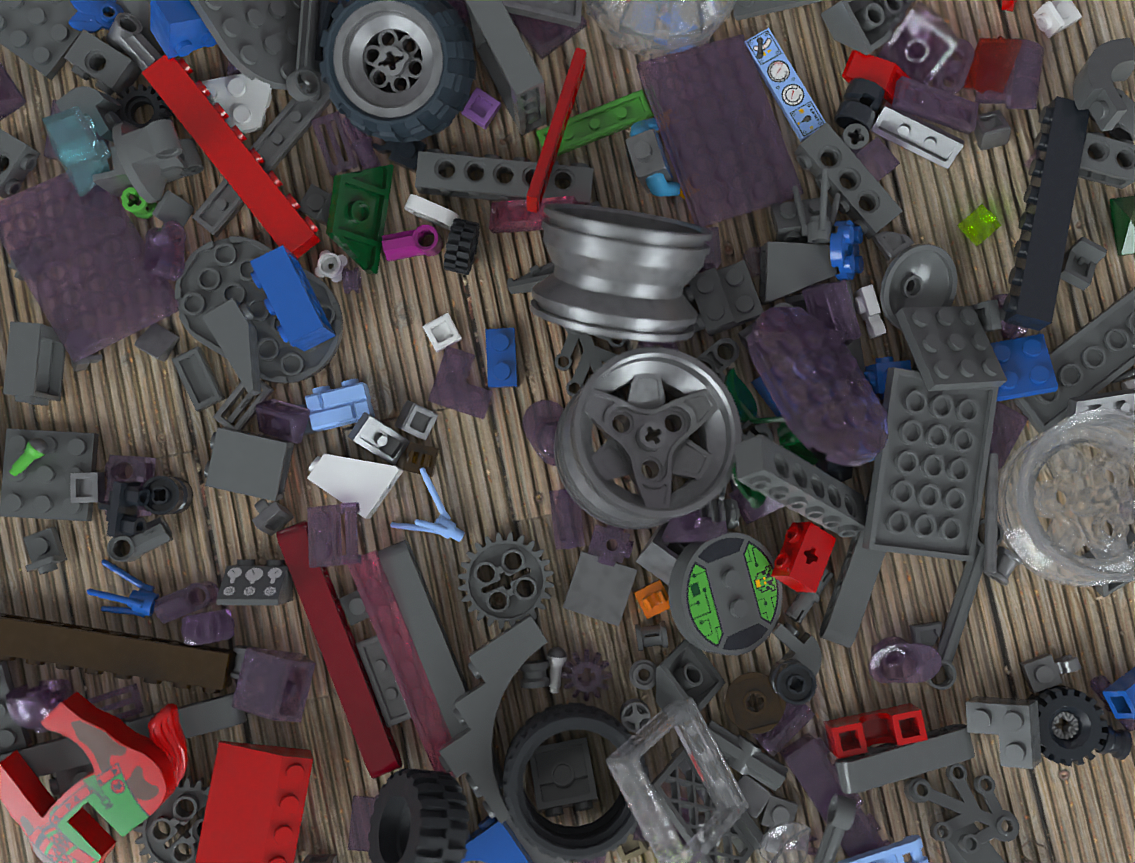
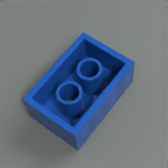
[250,245,336,352]

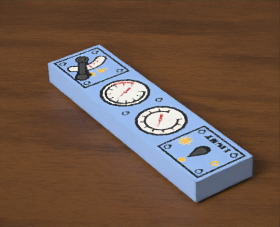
[743,28,826,142]

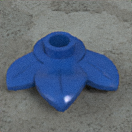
[68,0,124,33]

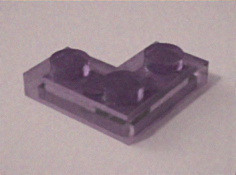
[428,346,493,420]

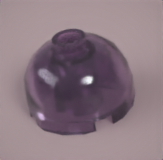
[6,679,72,733]

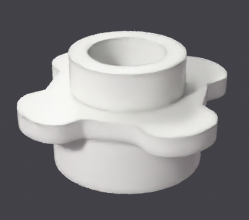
[315,250,348,283]

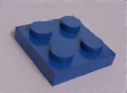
[990,334,1058,402]

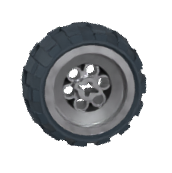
[319,0,477,142]

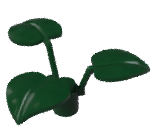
[724,367,819,508]

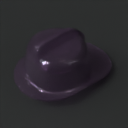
[523,400,564,466]
[868,636,942,683]

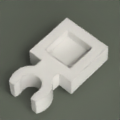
[853,285,886,339]

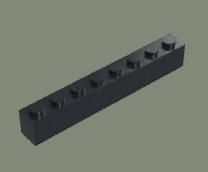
[1003,96,1090,331]

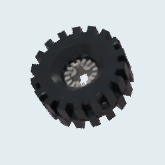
[1028,685,1108,766]

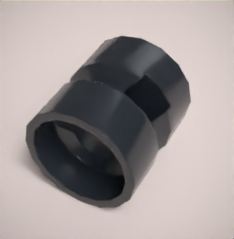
[834,78,885,133]
[143,475,193,515]
[769,658,817,705]

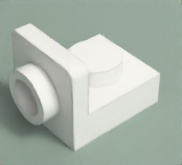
[1033,0,1082,39]

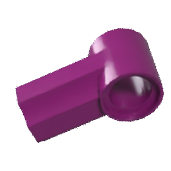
[382,225,443,262]

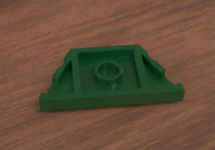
[326,164,394,275]

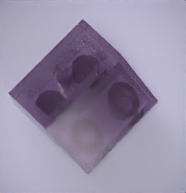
[232,647,316,722]

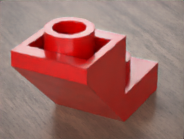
[842,50,911,105]

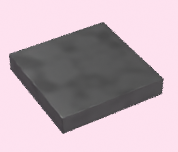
[563,551,637,627]

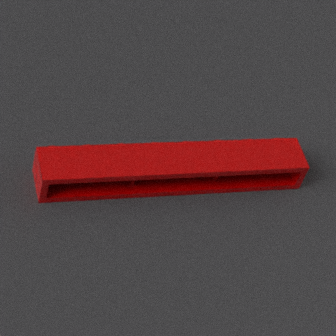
[141,54,321,258]

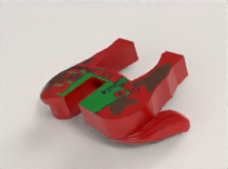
[0,692,188,863]

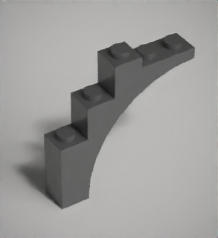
[438,614,547,824]

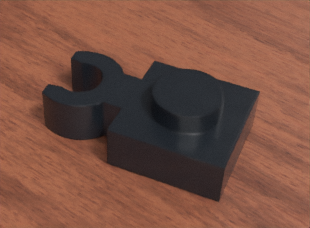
[372,141,428,173]

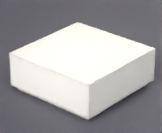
[423,313,462,353]

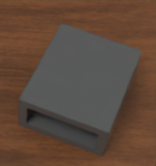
[204,427,295,501]

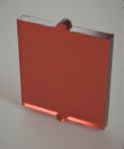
[961,36,1022,94]

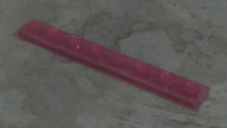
[346,550,466,778]

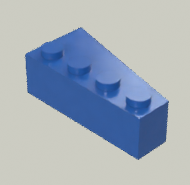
[150,0,217,59]

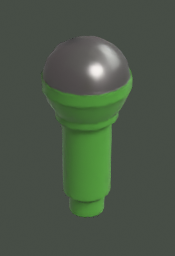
[9,438,48,476]

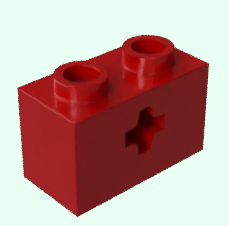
[771,522,837,593]

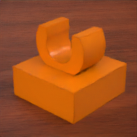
[633,579,670,619]

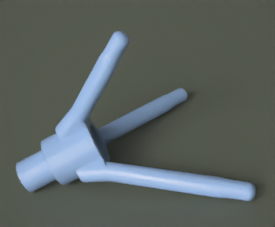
[390,467,465,542]

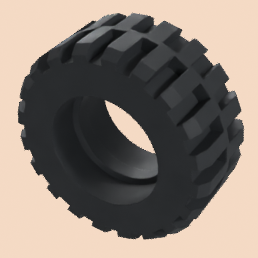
[368,768,470,863]

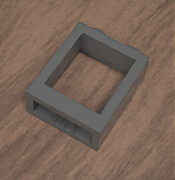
[3,321,67,406]

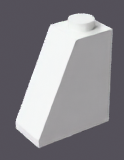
[307,454,404,519]

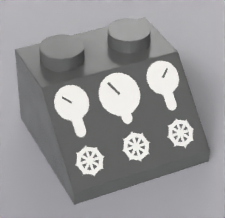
[216,559,293,606]

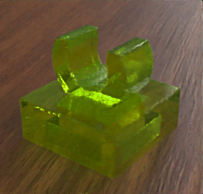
[957,204,1001,247]

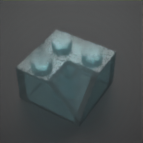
[42,106,111,197]

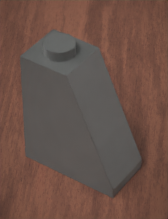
[759,241,839,305]

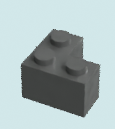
[965,696,1042,769]

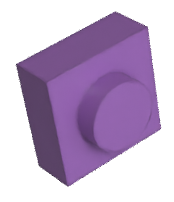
[461,87,501,130]

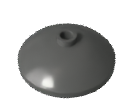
[880,244,958,330]

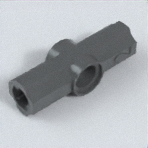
[697,719,788,791]

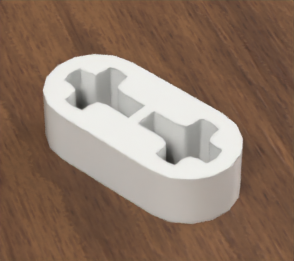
[404,194,460,230]

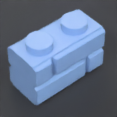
[305,379,375,432]

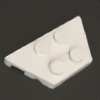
[202,73,272,134]

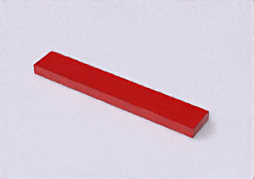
[527,47,587,213]

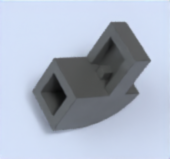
[55,86,122,142]
[771,621,822,677]

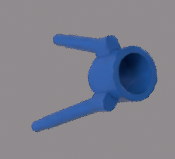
[87,559,159,618]

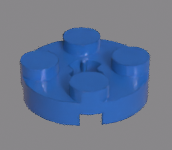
[830,220,864,280]

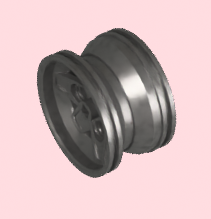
[530,203,713,342]
[554,347,742,529]

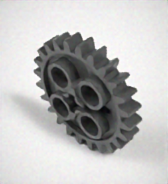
[458,532,554,629]
[134,776,210,863]

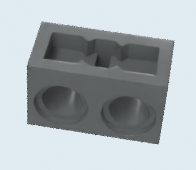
[1078,132,1135,189]

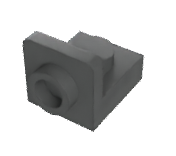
[23,527,67,575]

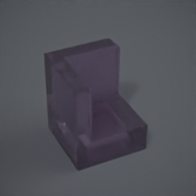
[856,136,900,181]

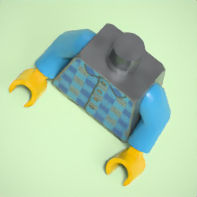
[625,110,699,200]

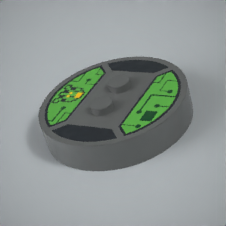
[669,532,783,656]

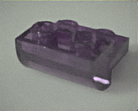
[975,38,1045,109]

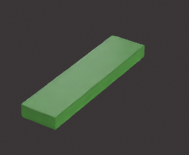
[536,89,653,156]

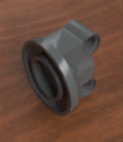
[112,119,204,204]

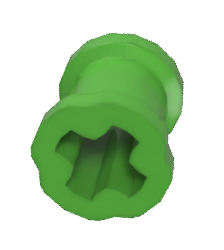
[121,187,157,219]

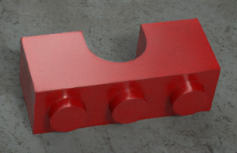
[823,703,928,759]

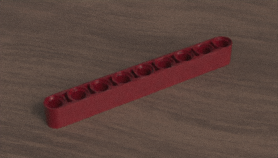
[276,520,402,779]

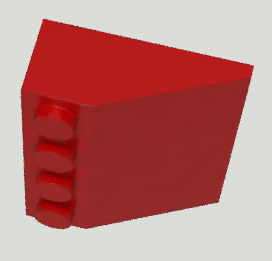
[195,740,313,863]

